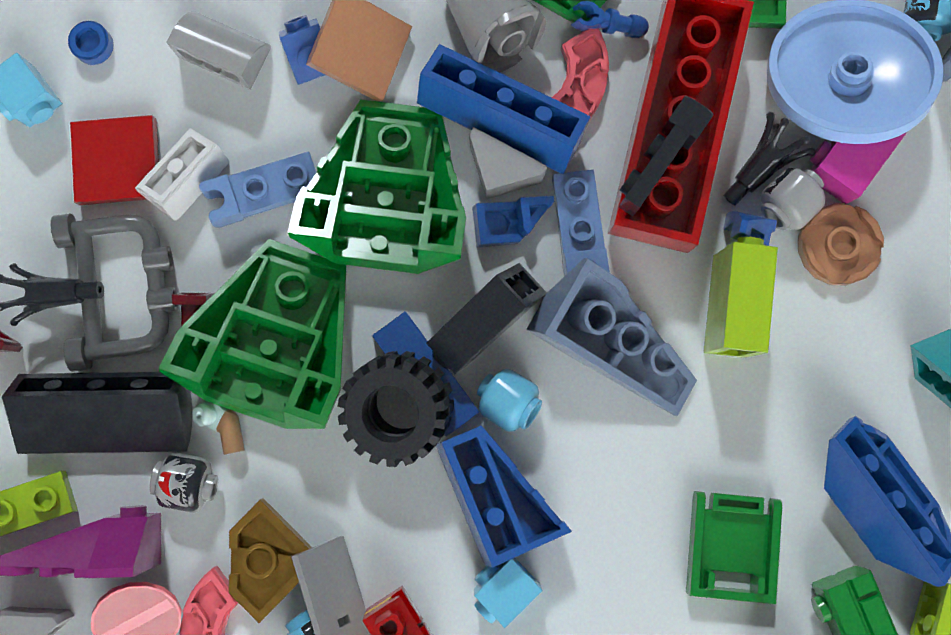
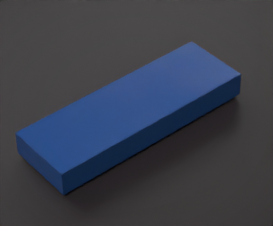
[372,311,480,437]

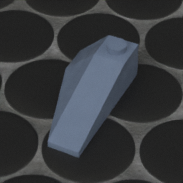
[526,258,697,416]

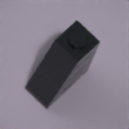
[426,263,547,375]

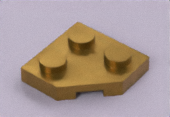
[229,498,312,623]

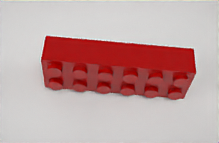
[607,0,754,253]

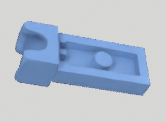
[199,151,316,228]
[552,169,610,276]

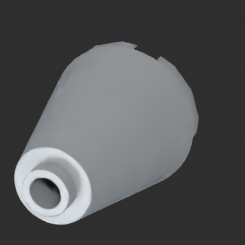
[446,0,546,73]

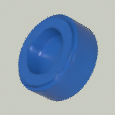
[68,21,114,65]

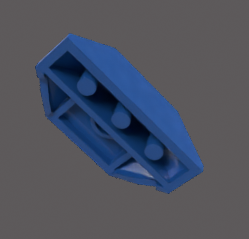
[824,416,951,587]

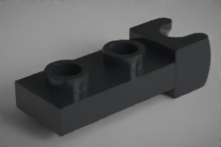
[619,95,714,216]

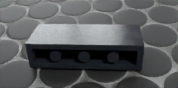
[2,372,193,454]

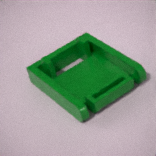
[686,491,782,604]

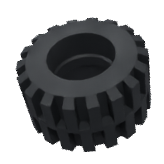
[337,351,454,467]

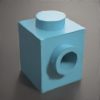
[0,53,63,128]
[474,558,543,628]

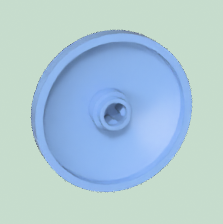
[767,0,943,144]

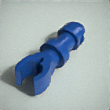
[571,1,649,38]

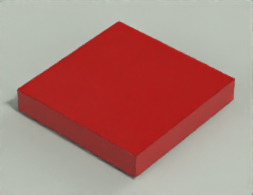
[70,115,159,205]

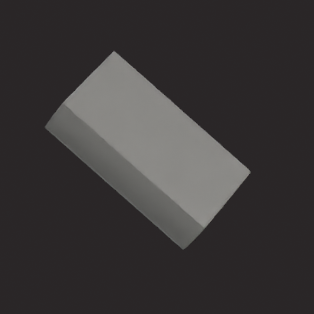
[166,12,271,90]

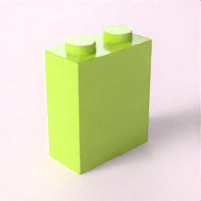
[703,237,778,358]

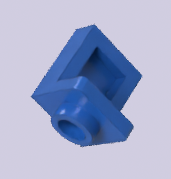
[279,15,325,85]

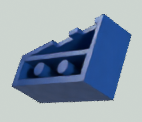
[436,425,572,568]

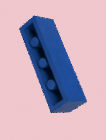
[417,44,591,174]

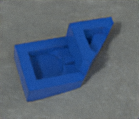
[472,196,555,247]
[723,211,777,246]

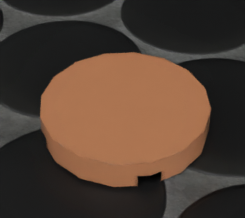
[798,203,884,286]

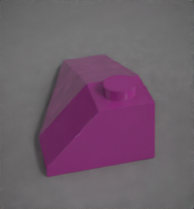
[0,505,161,578]

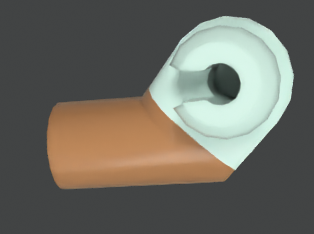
[192,401,245,455]

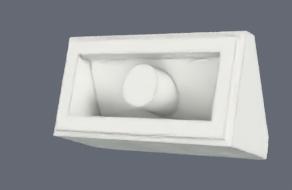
[135,128,229,221]

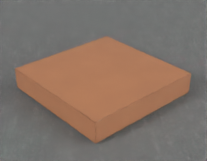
[306,0,412,102]

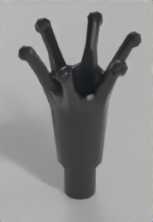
[723,112,816,206]
[0,263,104,326]

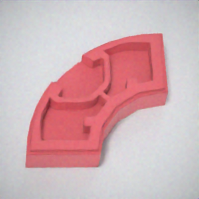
[551,28,609,120]
[180,566,238,635]

